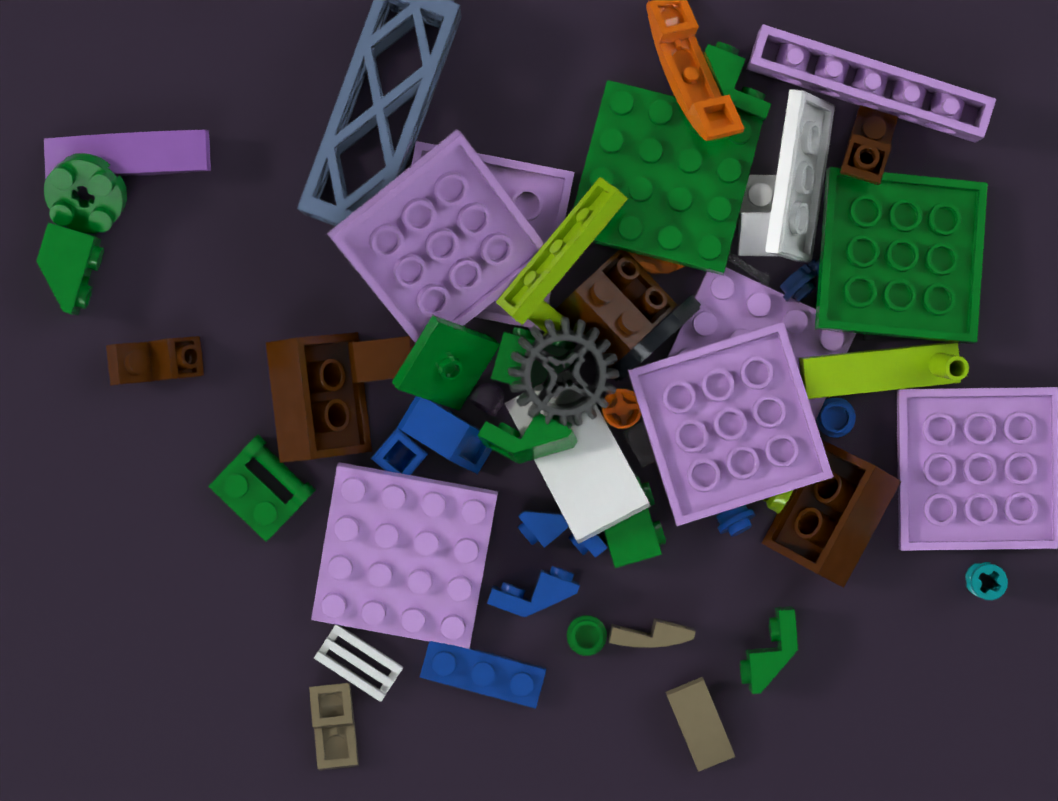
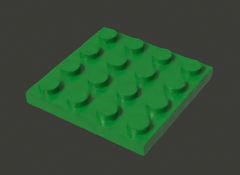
[573,80,763,276]
[815,167,988,344]

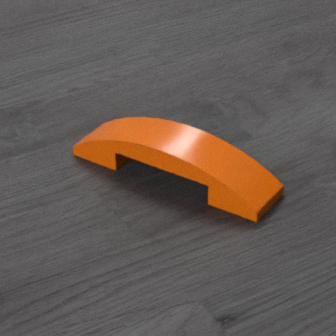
[646,0,745,141]

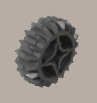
[508,317,619,426]

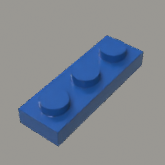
[420,641,546,709]

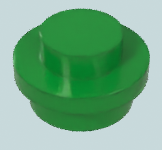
[567,615,607,656]

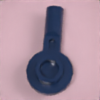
[779,258,820,303]

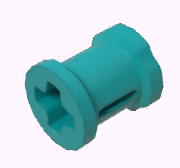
[965,562,1008,600]

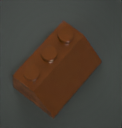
[266,332,372,463]
[762,439,901,588]

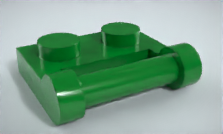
[208,434,316,542]

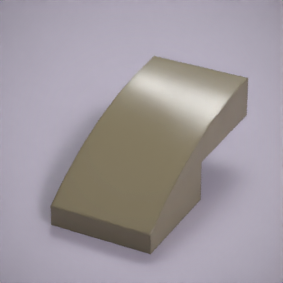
[608,618,696,648]
[665,677,735,772]
[309,683,359,771]

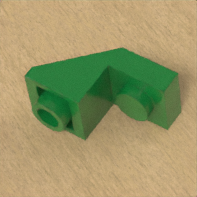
[703,42,772,122]
[478,413,578,464]
[740,606,798,694]

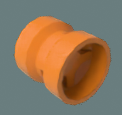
[601,389,641,429]

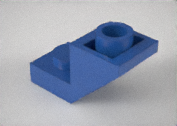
[397,396,492,474]
[517,510,608,558]
[487,566,580,618]

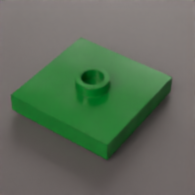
[392,315,500,411]

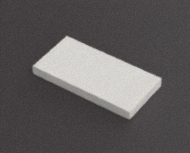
[765,89,835,263]
[505,369,650,544]

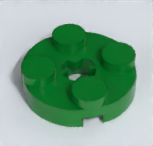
[44,153,127,233]

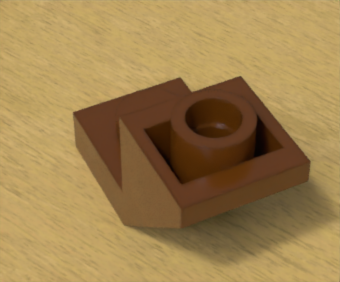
[840,105,899,185]
[106,336,204,386]
[348,336,415,383]

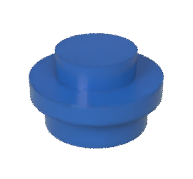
[815,397,856,438]
[716,505,756,537]

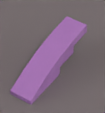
[44,130,211,179]

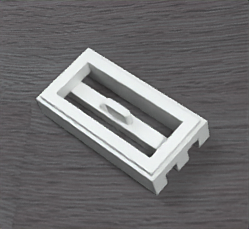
[314,625,403,702]

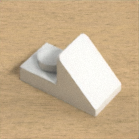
[738,175,777,256]

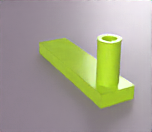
[496,177,628,333]
[799,342,969,399]

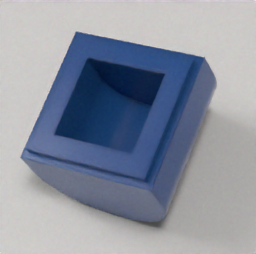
[371,428,428,475]

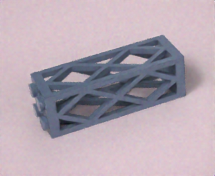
[297,0,462,226]

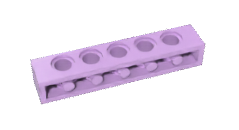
[746,24,996,143]

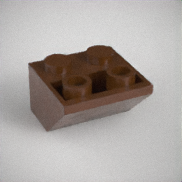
[555,250,677,368]

